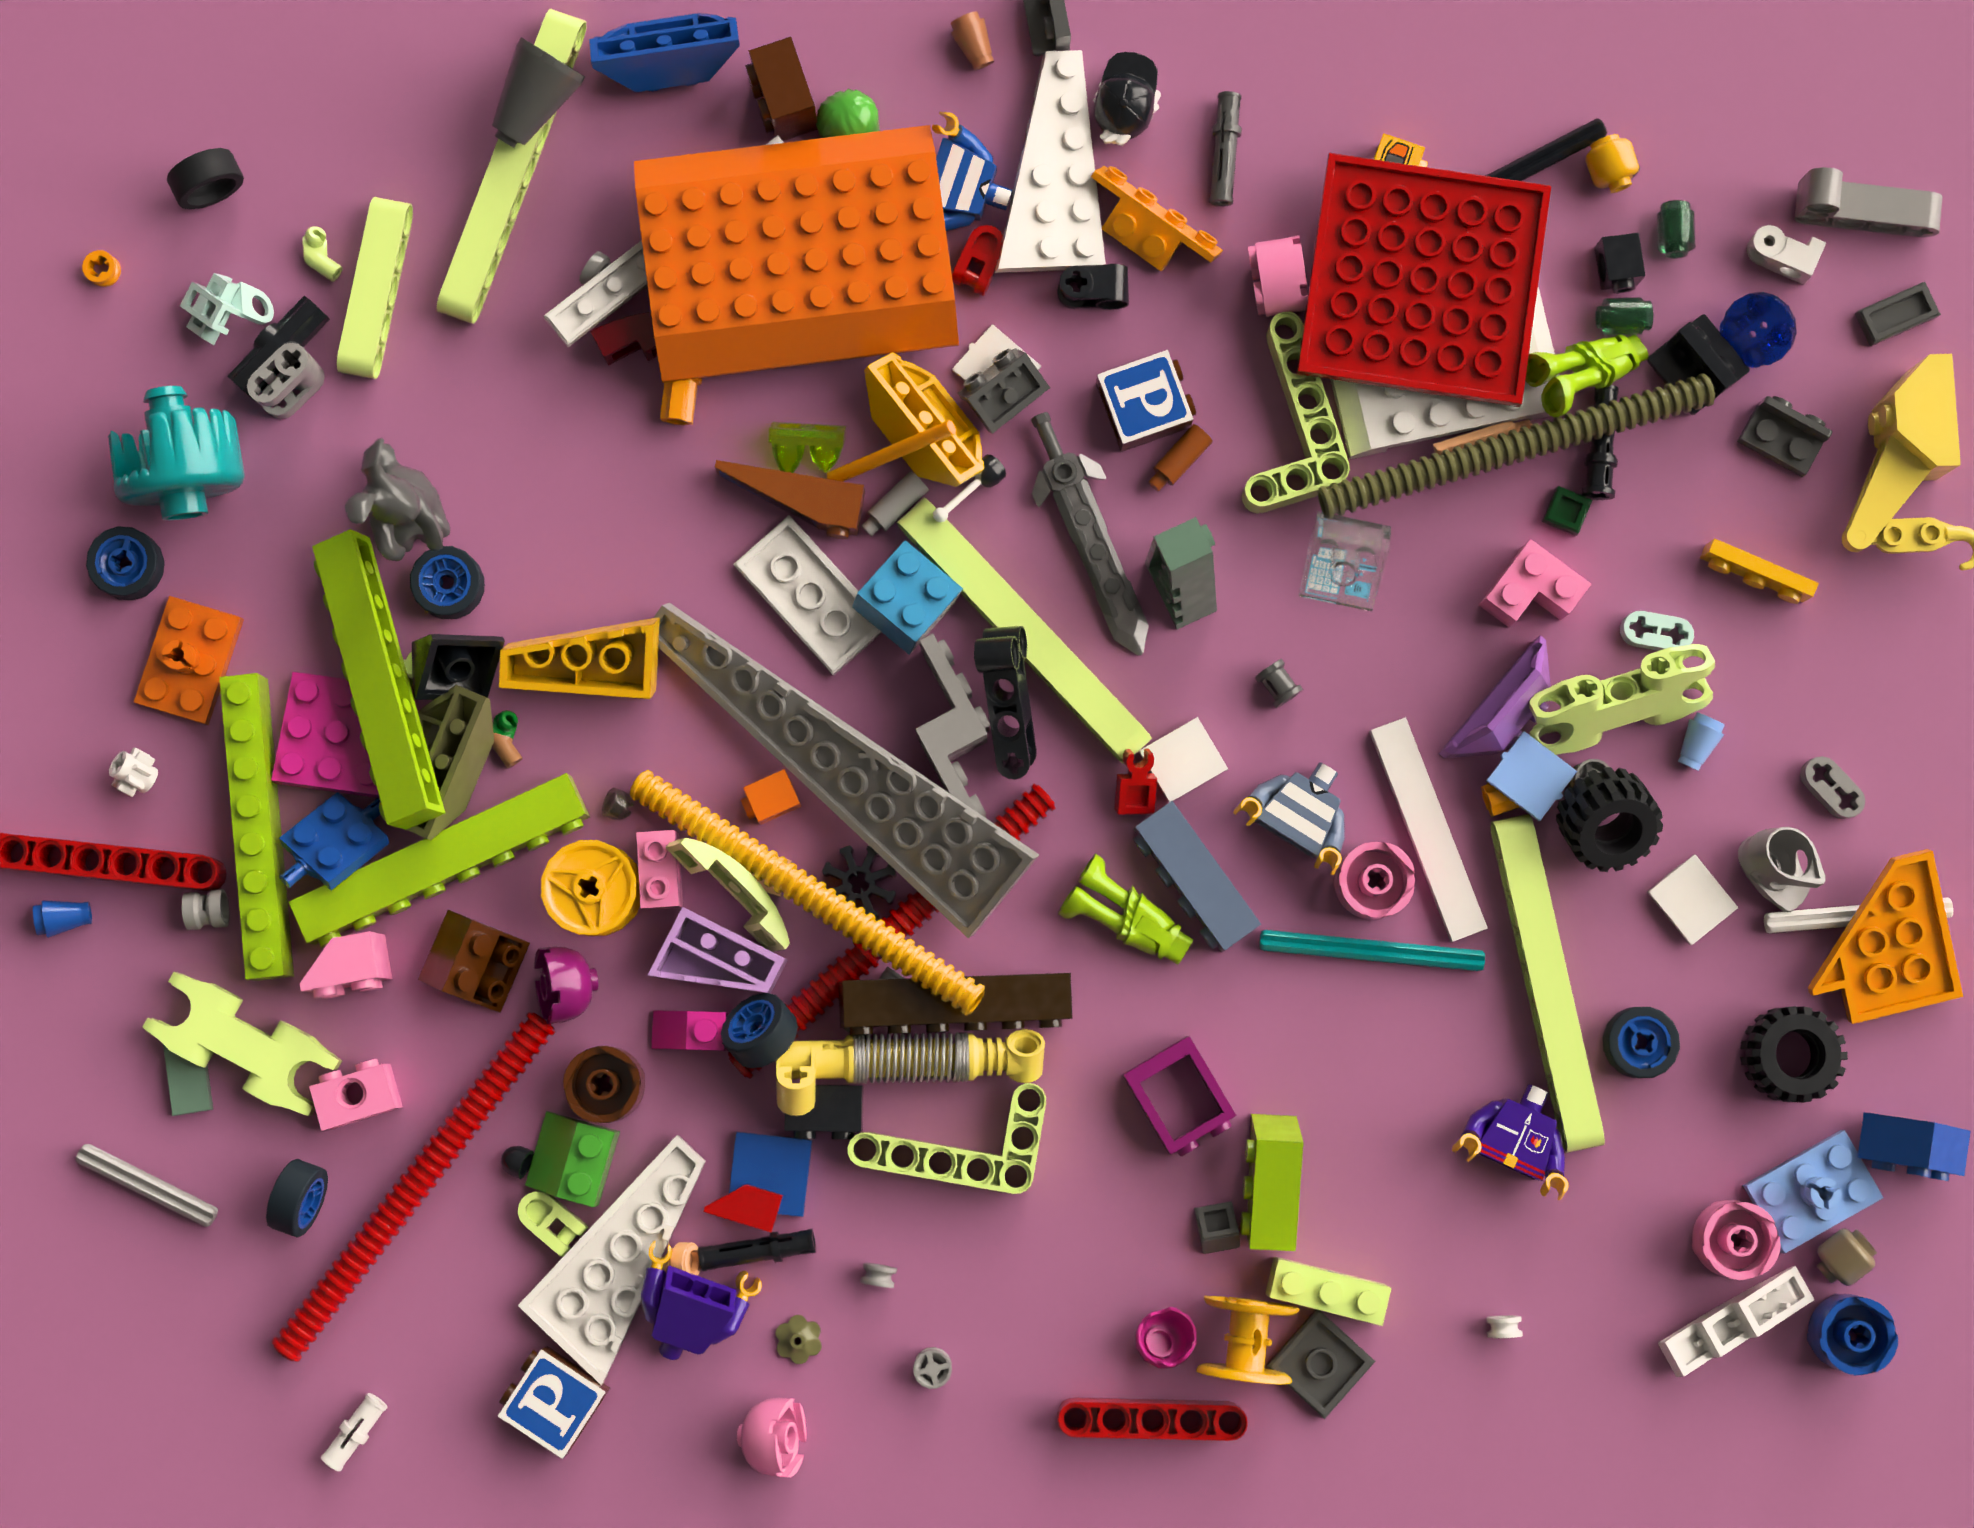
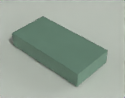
[163,1044,214,1116]

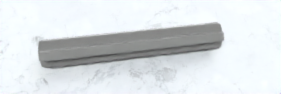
[76,1144,218,1227]

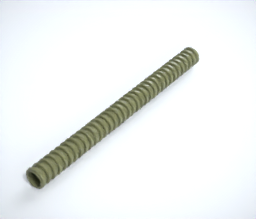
[1318,373,1715,519]

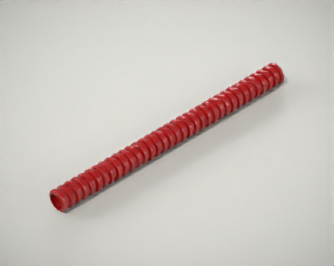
[728,784,1056,1079]
[271,1012,556,1362]

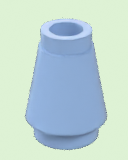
[1678,712,1725,771]

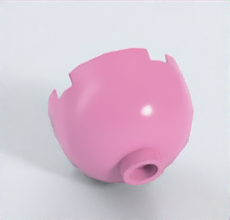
[737,1398,807,1477]

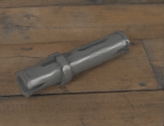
[1209,91,1242,206]

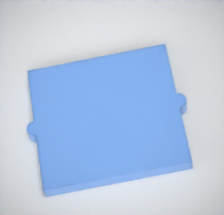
[1486,731,1577,821]

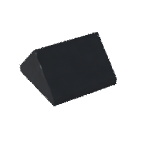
[412,634,505,700]

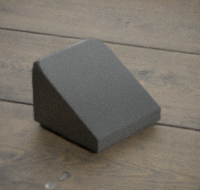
[1194,1201,1240,1254]

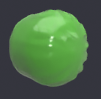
[816,89,880,138]

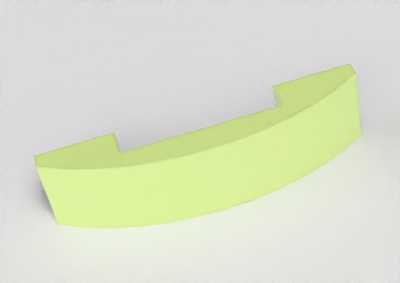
[665,838,790,952]

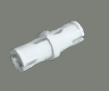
[320,1393,388,1471]

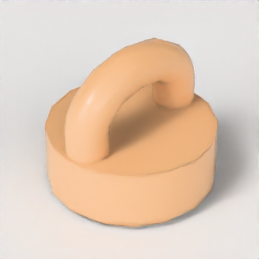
[662,1242,701,1276]

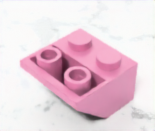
[300,931,392,999]

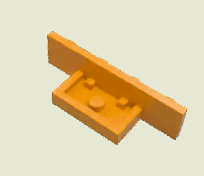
[1091,166,1223,271]

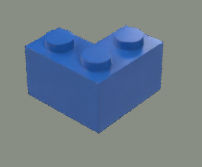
[1857,1112,1971,1181]

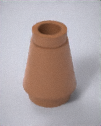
[950,11,994,70]

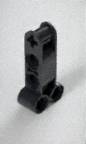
[974,626,1037,780]

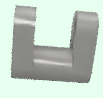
[247,343,325,419]

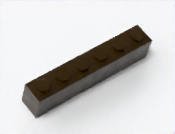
[838,973,1073,1035]

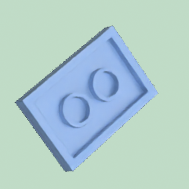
[1743,1130,1884,1254]

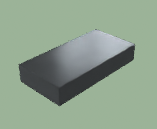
[1855,282,1941,347]

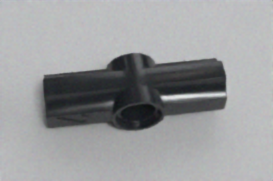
[227,295,330,398]

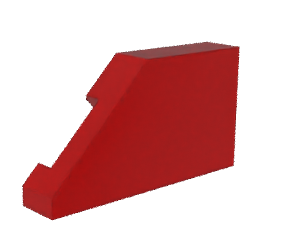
[703,1184,783,1233]

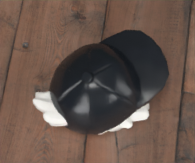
[1093,52,1161,146]

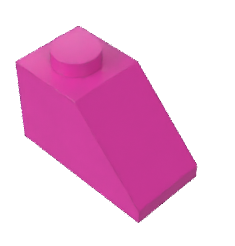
[652,1010,729,1051]

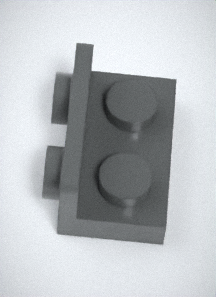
[1023,0,1071,57]
[958,348,1050,434]
[1737,396,1833,477]

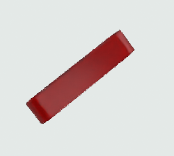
[1057,1398,1248,1441]

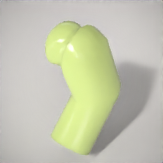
[302,226,343,282]

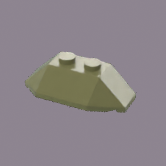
[407,685,494,840]

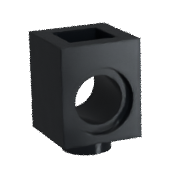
[1594,233,1646,293]

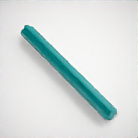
[1259,930,1485,971]

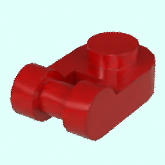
[952,225,1003,296]

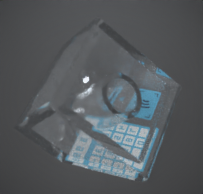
[1299,511,1391,612]

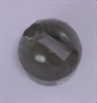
[602,788,634,820]

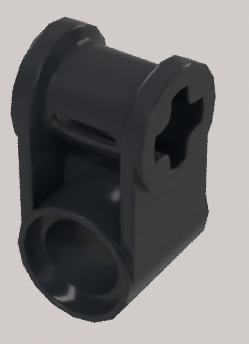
[1057,264,1129,310]

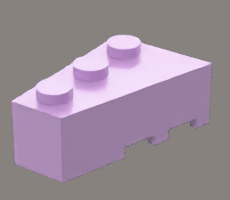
[648,907,788,994]

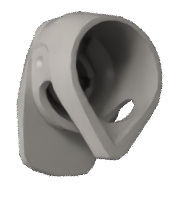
[1738,827,1826,912]

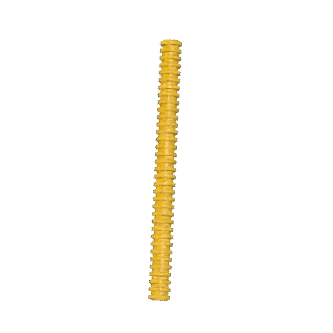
[630,770,985,1015]

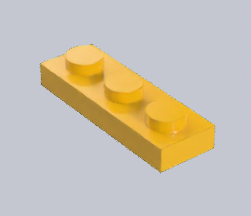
[1700,538,1819,604]

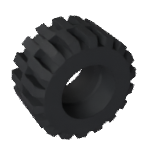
[1556,767,1663,872]
[1740,1006,1848,1103]

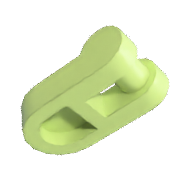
[518,1191,589,1257]

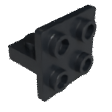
[1647,314,1750,415]

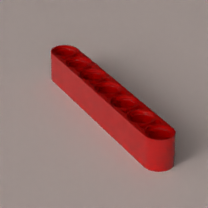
[0,833,227,891]

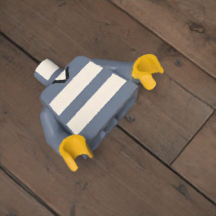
[1233,762,1345,875]

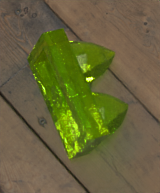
[768,422,846,473]

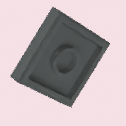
[1266,1309,1376,1419]

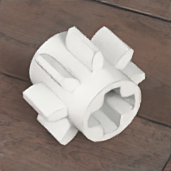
[109,747,158,797]

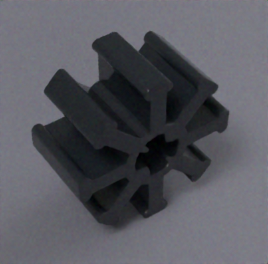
[822,845,897,919]

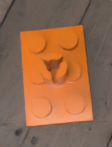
[134,596,244,726]

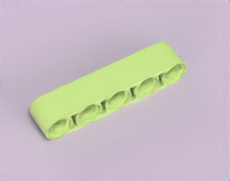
[337,197,413,379]

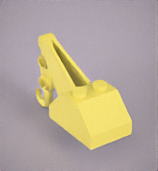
[1842,354,1974,571]

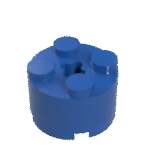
[1807,1294,1898,1375]

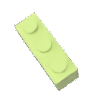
[1265,1257,1391,1326]

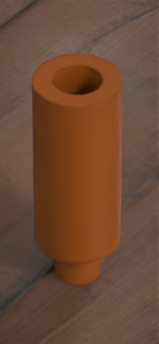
[1148,424,1213,492]

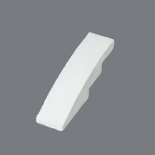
[1658,1266,1814,1377]

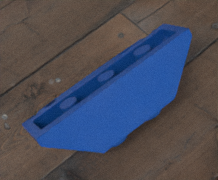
[589,13,740,92]

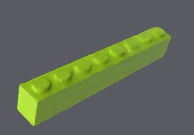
[312,529,446,830]
[219,673,294,981]
[289,773,590,948]

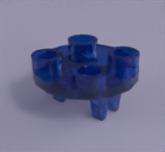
[1719,292,1797,368]

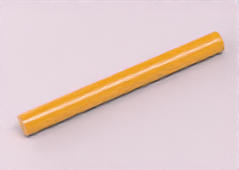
[827,420,956,482]

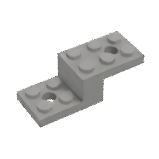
[915,634,990,818]

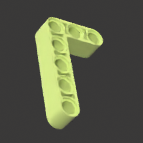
[1242,311,1350,513]
[847,1083,1046,1194]

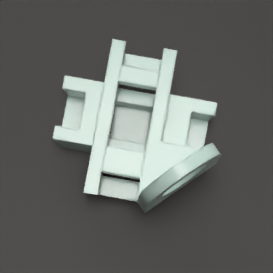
[180,273,274,345]

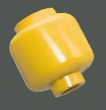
[1585,134,1640,193]

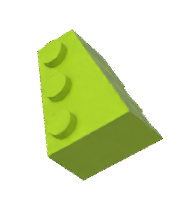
[1241,1114,1303,1251]

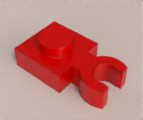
[1114,748,1157,815]

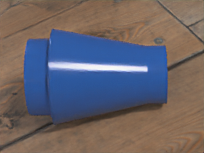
[33,900,92,938]

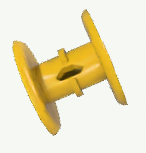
[541,840,640,936]
[1196,1296,1300,1384]

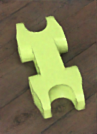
[1529,644,1715,755]
[142,972,342,1116]

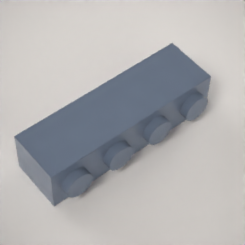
[1133,801,1261,952]

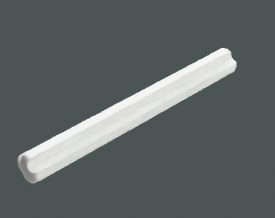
[1764,898,1953,933]

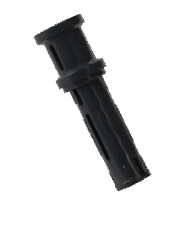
[1581,385,1619,500]

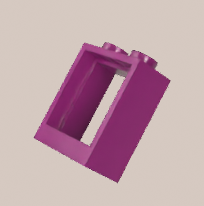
[1122,1036,1237,1157]

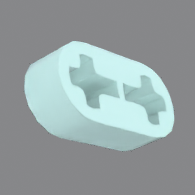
[1620,611,1694,651]

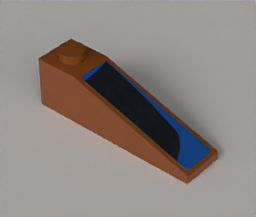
[715,460,865,539]

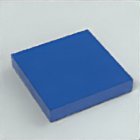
[729,1132,813,1217]

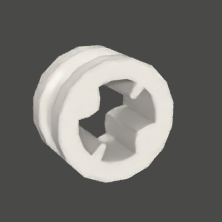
[1486,1315,1523,1338]

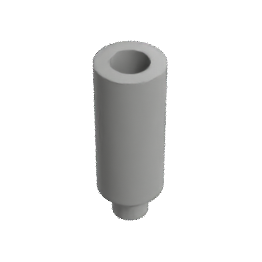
[862,471,929,537]

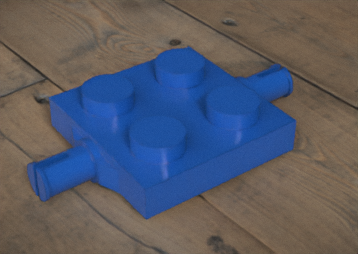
[279,792,389,890]

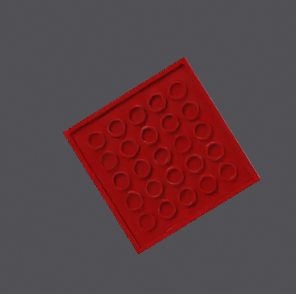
[1297,153,1551,407]

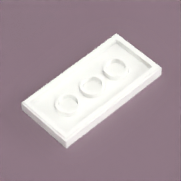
[733,515,882,676]

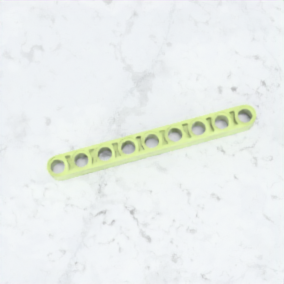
[437,9,587,324]
[897,497,1152,764]
[1491,814,1605,1153]

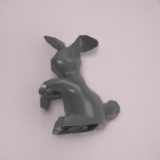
[345,438,450,561]

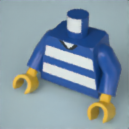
[932,112,1013,231]

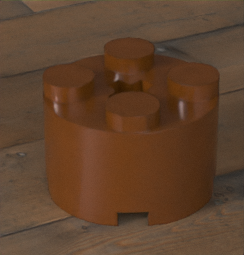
[563,1046,645,1123]

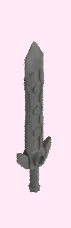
[1031,412,1149,655]

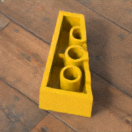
[499,617,660,699]

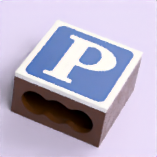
[1096,350,1196,452]
[498,1346,610,1459]

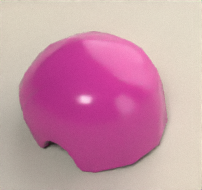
[1135,1307,1197,1369]

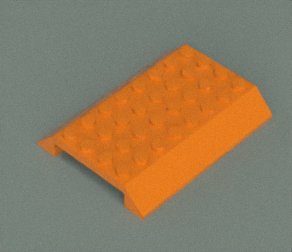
[634,125,959,383]

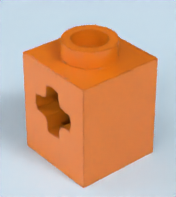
[740,769,802,825]

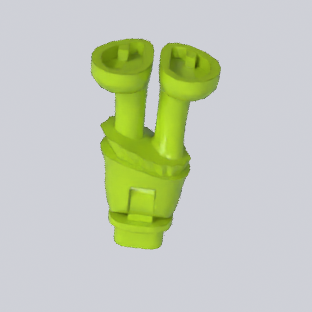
[1525,334,1649,417]
[1058,854,1193,965]

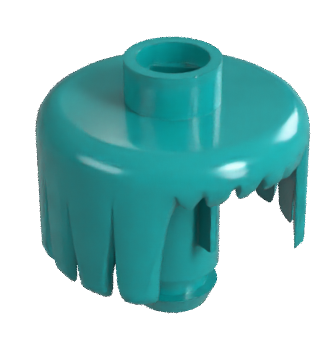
[108,386,245,521]

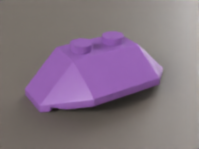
[1439,635,1551,758]

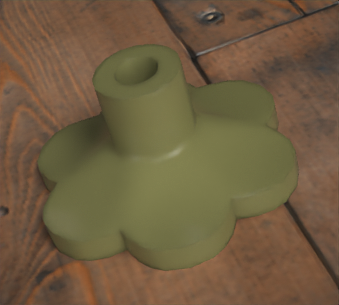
[776,1315,822,1364]

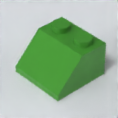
[525,1111,620,1207]

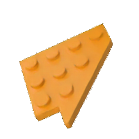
[1808,849,1963,1024]

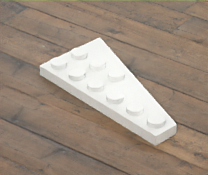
[995,50,1105,273]
[518,1135,706,1385]

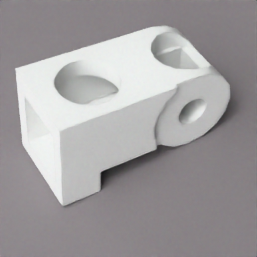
[1747,225,1826,285]

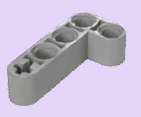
[1795,167,1942,237]

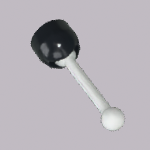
[933,454,1006,522]

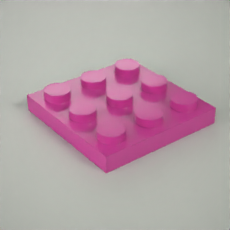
[271,672,380,798]

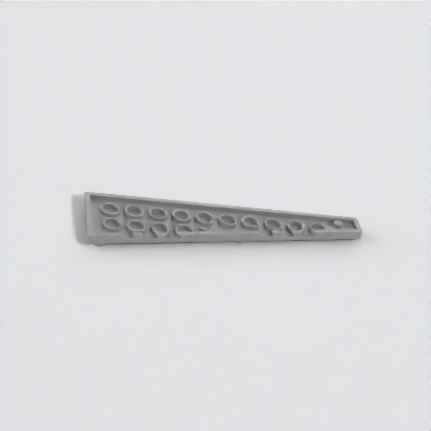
[653,603,1039,938]

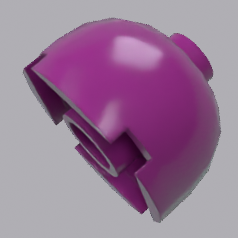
[534,947,599,1024]

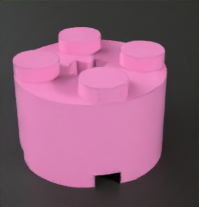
[1248,236,1309,317]
[1333,842,1415,920]
[1692,1200,1781,1280]

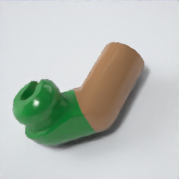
[492,710,523,769]

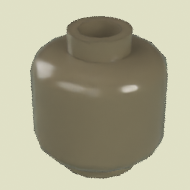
[1817,1228,1877,1286]

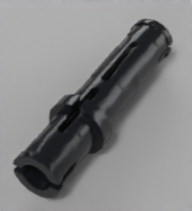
[698,1229,816,1272]

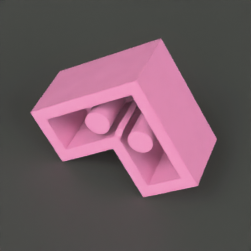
[1479,539,1591,628]

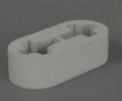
[1800,756,1865,819]

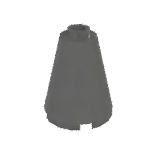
[492,37,585,148]

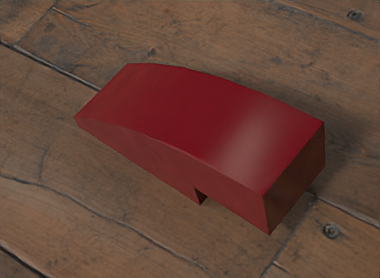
[590,312,657,366]

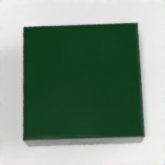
[1542,486,1592,536]

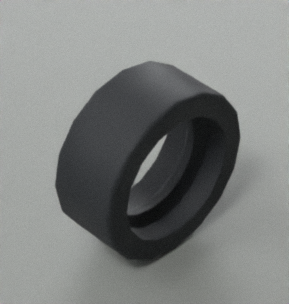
[167,148,244,210]

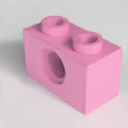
[636,830,683,911]
[309,1059,403,1131]

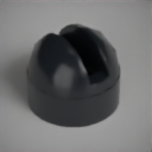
[501,1146,534,1179]

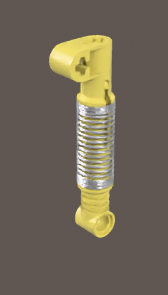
[776,1029,1045,1116]

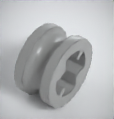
[860,1263,897,1288]

